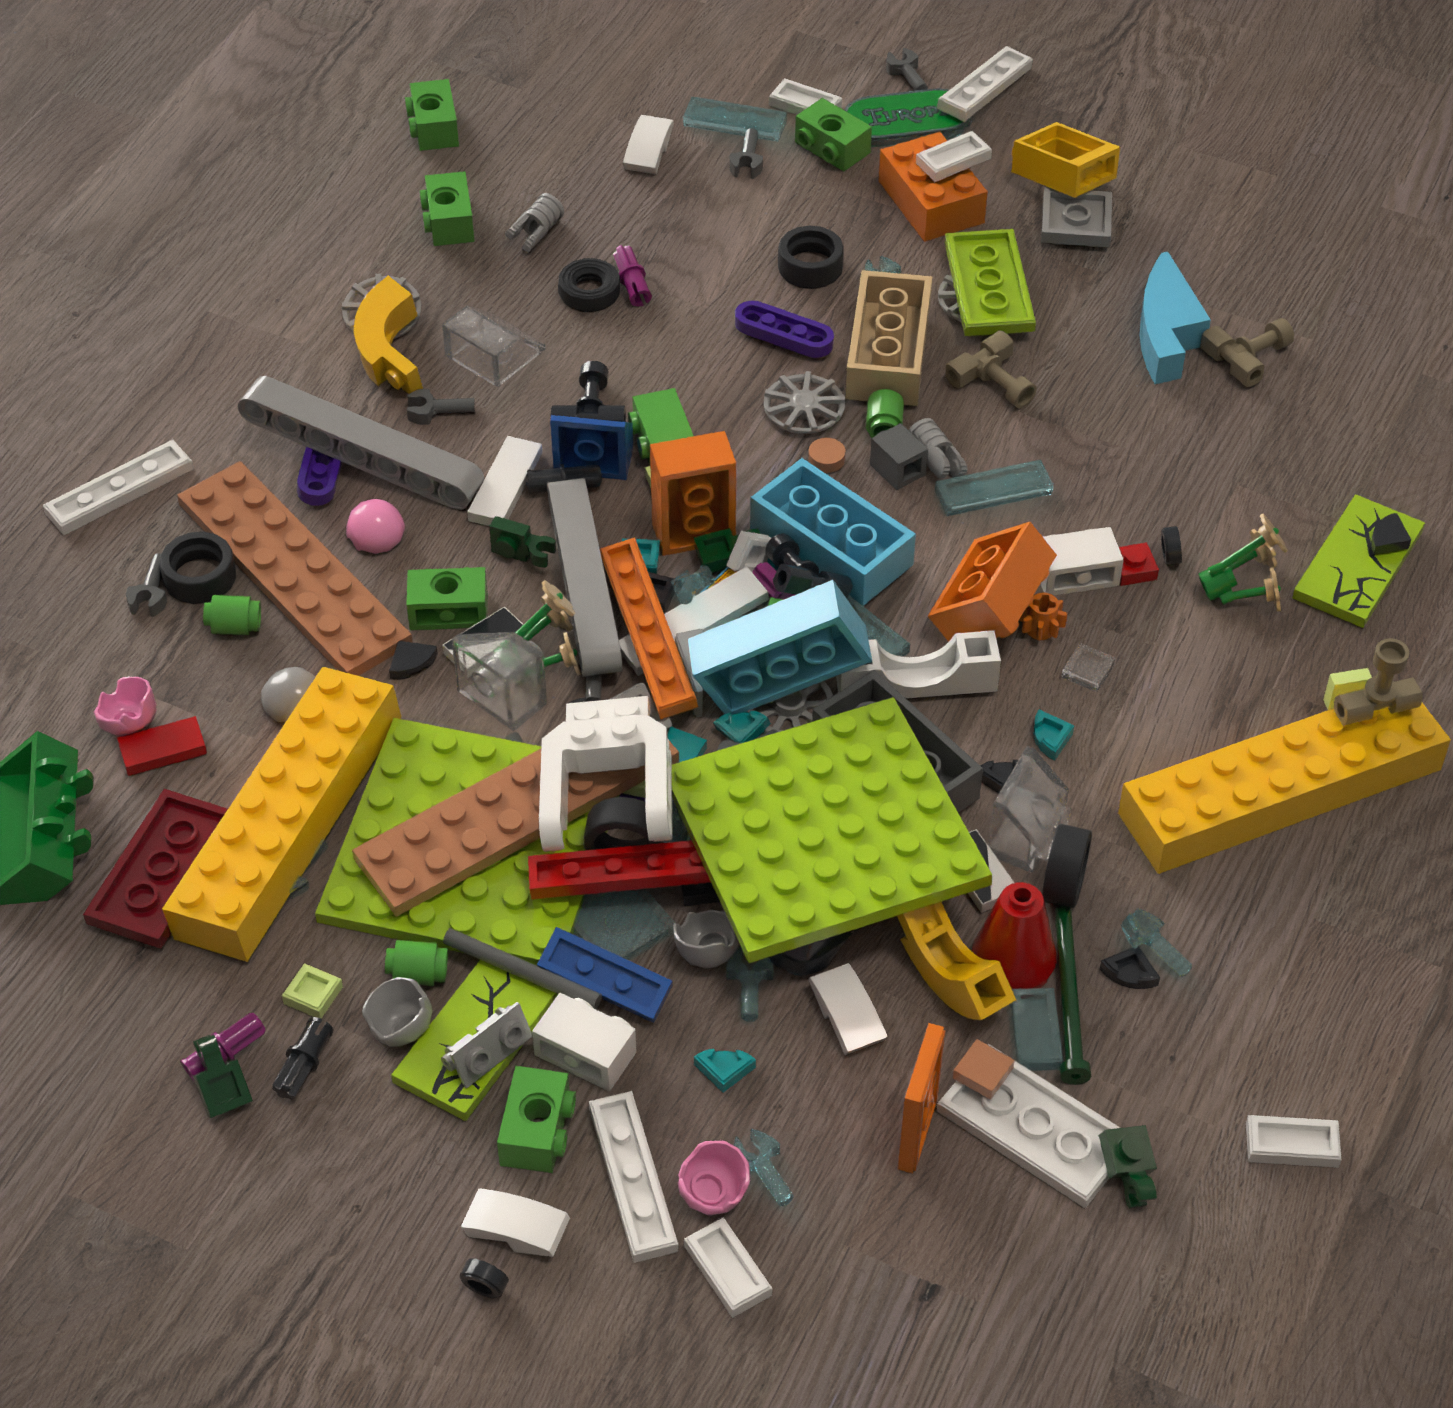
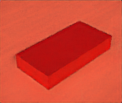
[117,716,207,776]

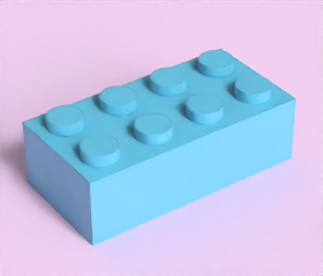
[750,458,916,606]
[688,580,872,714]

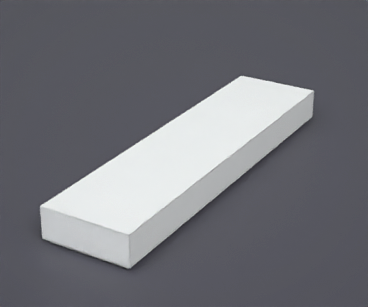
[937,46,1033,122]
[43,440,194,535]
[619,566,769,676]
[589,1091,678,1263]

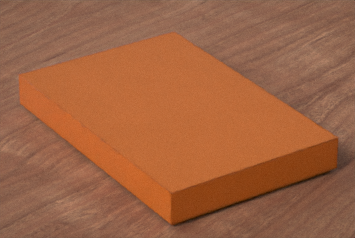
[898,1023,946,1174]

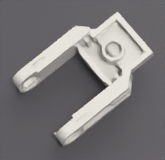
[539,696,672,852]

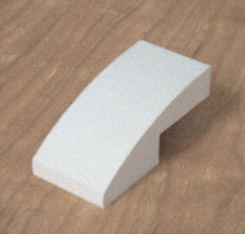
[623,115,674,175]
[808,963,888,1055]
[461,1189,570,1257]

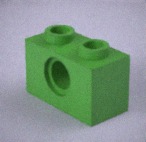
[405,79,459,151]
[795,98,872,171]
[420,171,475,246]
[406,567,488,630]
[497,1066,576,1173]

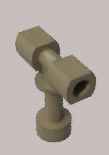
[1200,318,1294,387]
[945,331,1037,409]
[1334,638,1422,726]

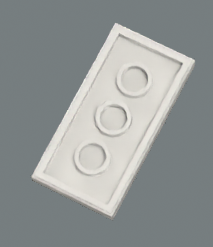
[937,1044,1120,1208]

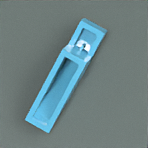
[1139,252,1211,384]

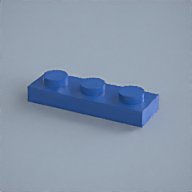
[537,927,673,1023]

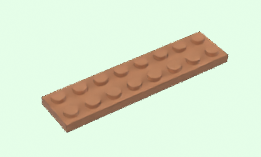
[177,461,413,676]
[352,741,679,917]

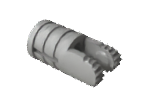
[505,193,564,253]
[909,418,968,478]

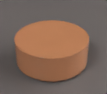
[808,438,845,473]

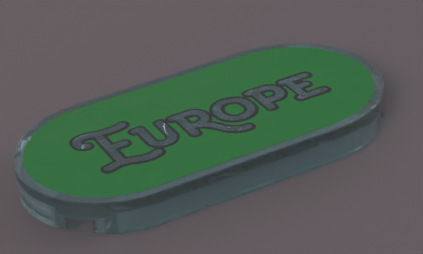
[844,88,972,147]

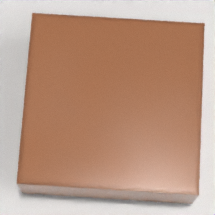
[953,1039,1015,1100]

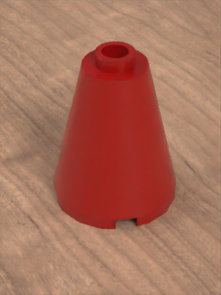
[971,882,1057,995]

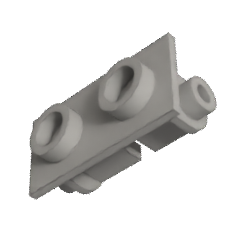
[441,1002,533,1089]

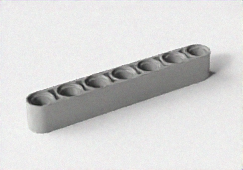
[238,376,484,510]
[547,478,622,677]

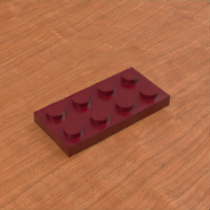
[83,789,228,949]

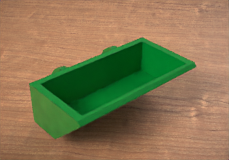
[0,731,94,905]

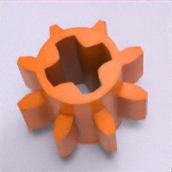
[1019,592,1068,641]

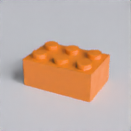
[878,132,988,242]
[650,431,736,556]
[928,521,1057,642]

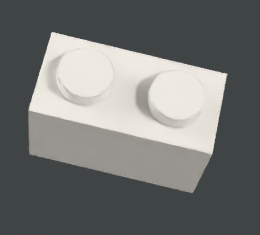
[1041,527,1123,596]
[532,993,636,1092]

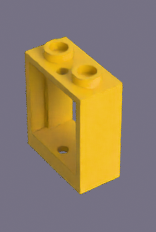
[1011,122,1120,198]

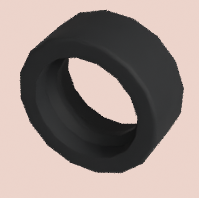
[778,225,844,289]
[160,531,236,604]
[584,797,663,850]
[1042,824,1092,908]

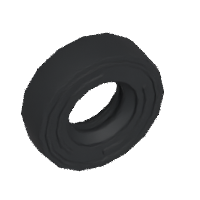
[558,258,620,312]

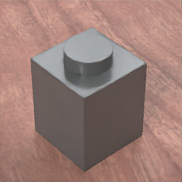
[870,423,928,490]

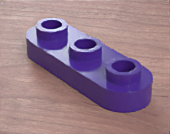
[735,301,834,358]
[297,447,342,506]

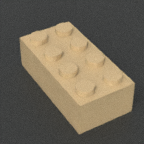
[845,270,932,406]

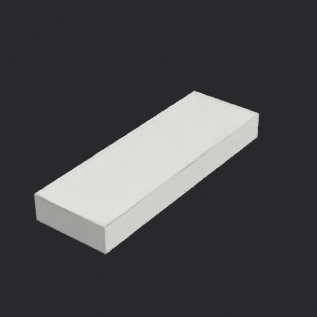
[467,436,542,526]

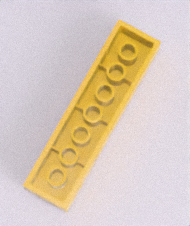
[162,667,402,962]
[1118,703,1451,874]

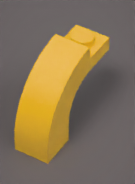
[354,275,423,394]
[897,902,1016,1020]

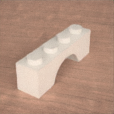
[836,630,1001,698]

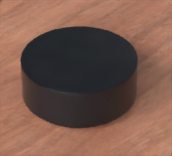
[1161,526,1182,565]
[460,1258,509,1298]

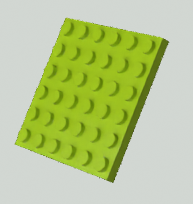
[672,697,992,963]
[315,718,620,966]

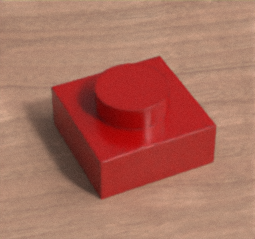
[1119,542,1159,586]

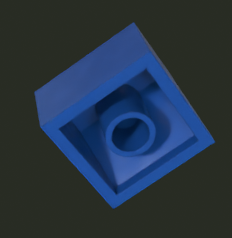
[550,415,633,480]

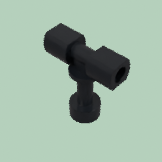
[550,361,626,422]
[765,533,853,599]

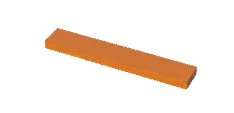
[600,537,699,720]

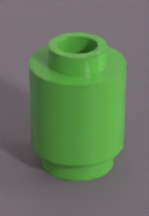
[866,389,904,438]
[203,595,261,635]
[385,940,448,986]

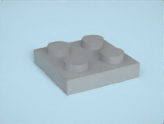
[1041,187,1112,247]

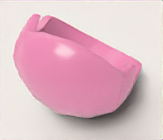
[346,499,405,554]
[94,677,156,736]
[678,1140,750,1215]

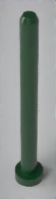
[1054,905,1091,1085]

